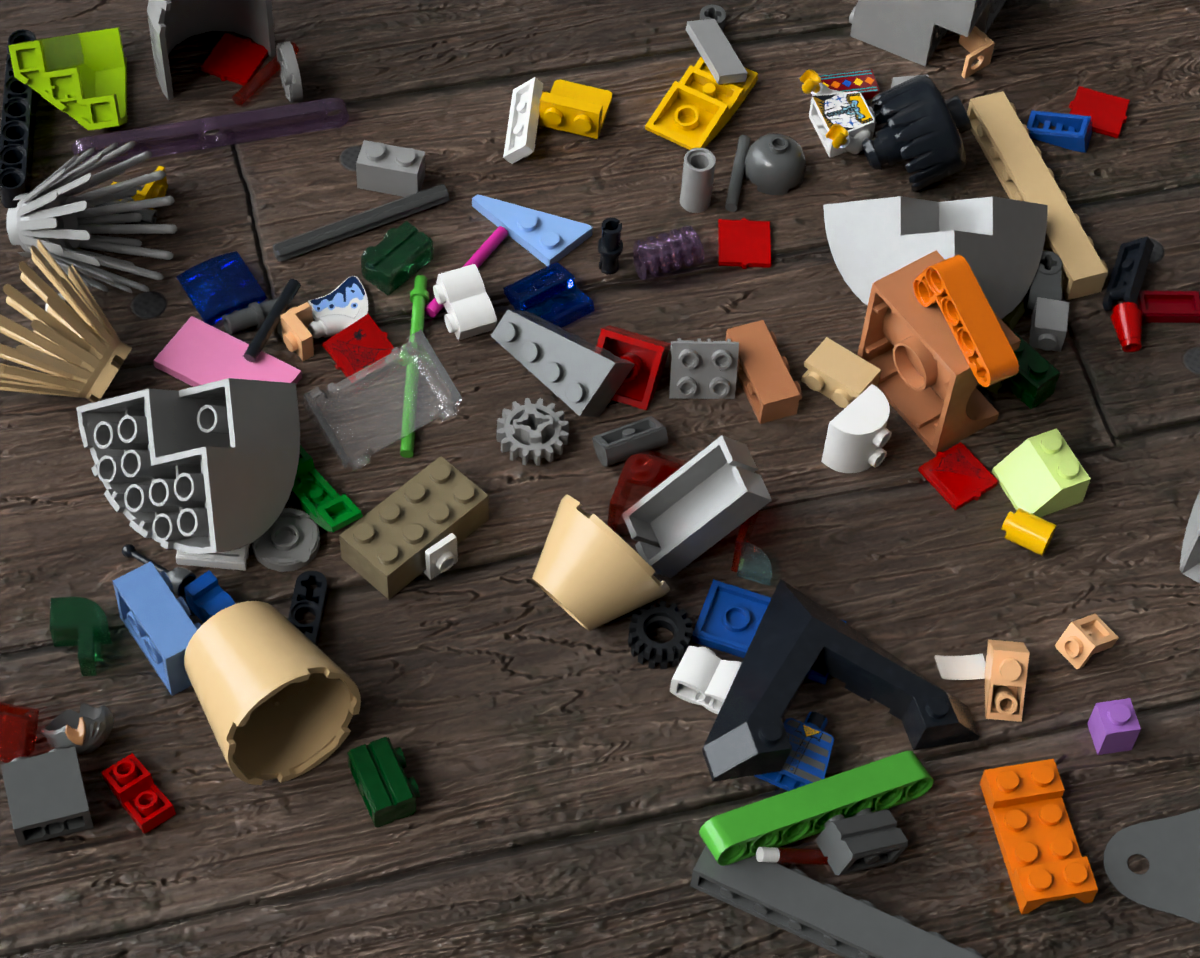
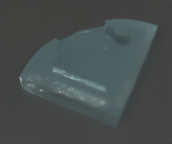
[737,542,772,586]

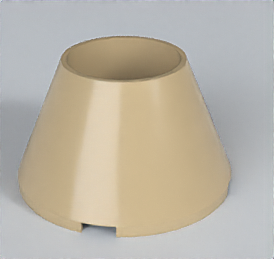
[532,494,670,631]

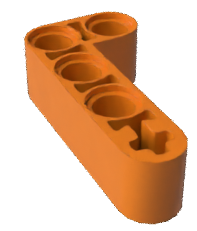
[913,254,1019,387]

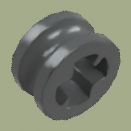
[699,4,726,31]

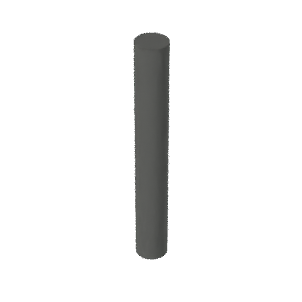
[725,135,751,212]

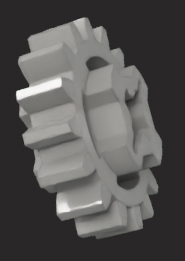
[496,398,569,466]

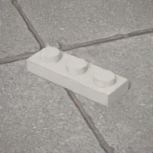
[503,77,543,164]

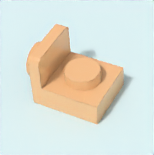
[1055,613,1119,669]

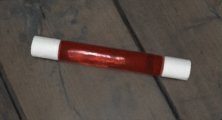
[756,847,829,865]

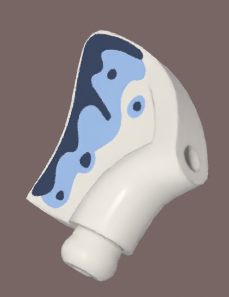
[308,276,368,339]

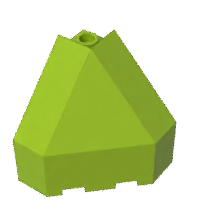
[8,27,127,130]

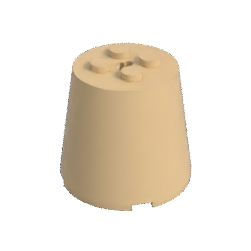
[184,601,361,785]

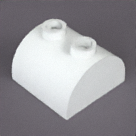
[821,384,892,473]

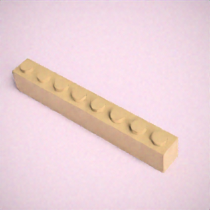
[967,91,1108,300]

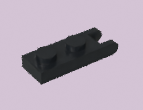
[1103,236,1154,311]

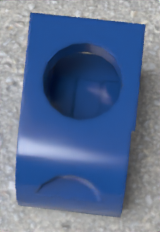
[184,570,236,623]

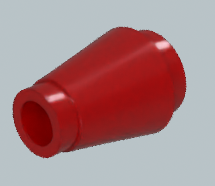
[1110,302,1143,352]

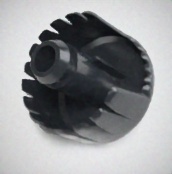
[861,75,972,192]

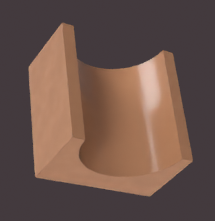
[857,250,1021,455]

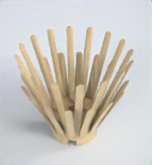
[0,239,132,403]

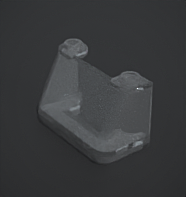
[303,330,463,471]

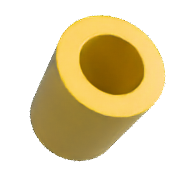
[1001,508,1057,556]

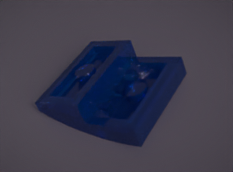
[176,251,268,326]
[503,262,595,328]

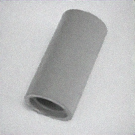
[680,148,716,213]

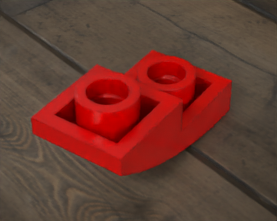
[101,753,176,834]

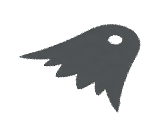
[1103,809,1200,924]

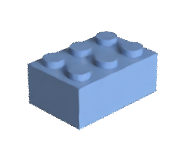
[113,561,201,696]

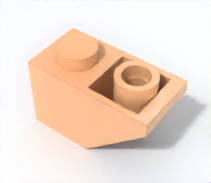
[984,639,1030,722]

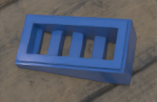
[1026,110,1092,153]

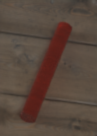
[232,42,299,106]

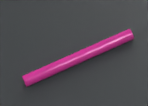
[425,226,508,317]

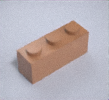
[725,320,802,424]

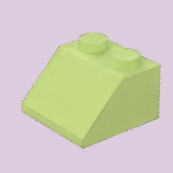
[992,428,1091,517]

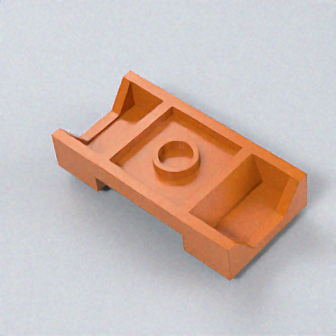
[980,759,1098,915]

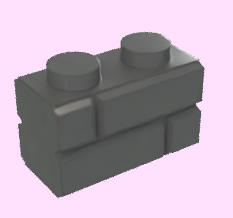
[816,808,908,876]

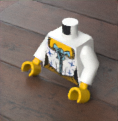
[799,69,881,158]

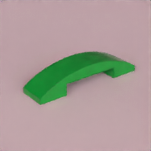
[290,445,363,533]

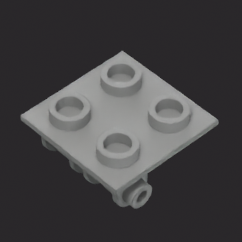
[669,338,739,399]

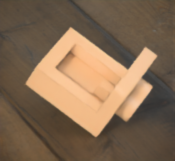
[280,302,314,361]

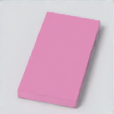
[153,316,302,387]

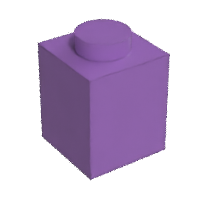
[1087,698,1141,755]

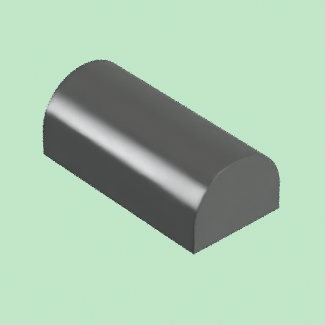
[592,416,668,467]

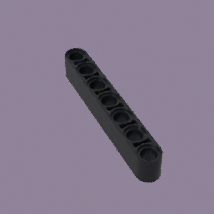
[0,29,38,208]

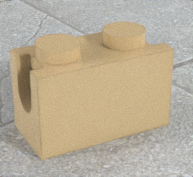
[801,337,881,408]

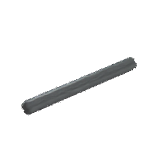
[273,184,449,262]

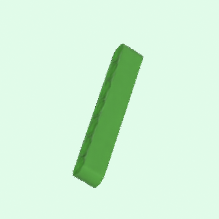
[699,751,934,866]

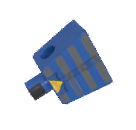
[754,711,835,791]

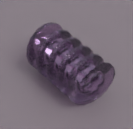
[633,225,704,280]

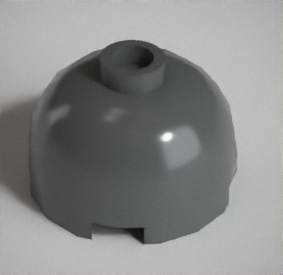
[744,133,806,195]

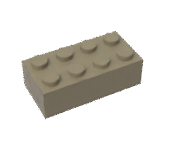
[339,456,489,600]

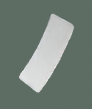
[934,653,986,680]

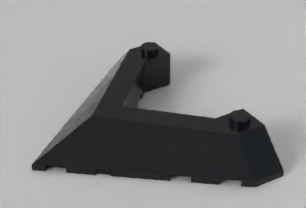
[702,579,980,782]

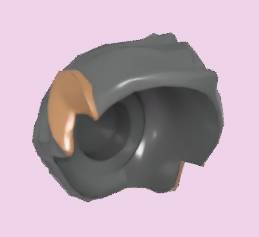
[40,703,114,755]

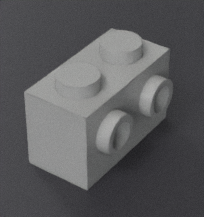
[356,140,425,197]

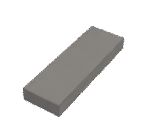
[686,19,748,85]

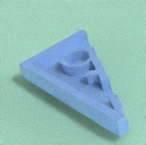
[472,194,593,268]

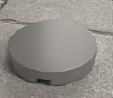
[276,41,303,103]
[251,508,320,572]

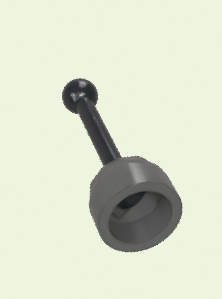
[122,544,196,598]

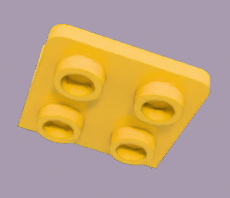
[539,79,613,139]

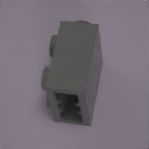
[1,746,94,846]

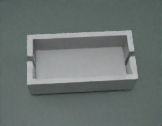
[622,435,772,578]

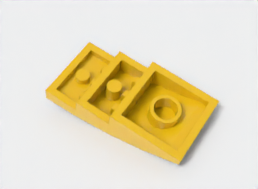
[645,57,758,150]

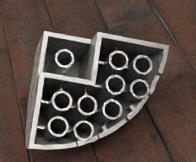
[849,0,1007,66]
[823,196,1048,319]
[76,378,300,554]

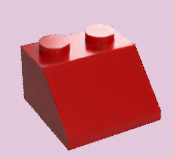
[597,325,671,410]

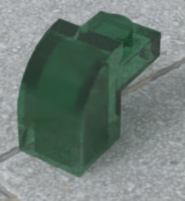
[50,597,112,676]

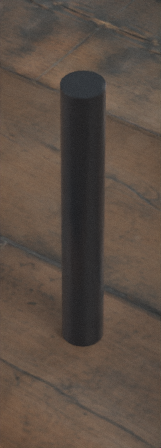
[243,279,301,362]

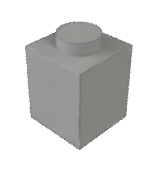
[1029,297,1069,352]

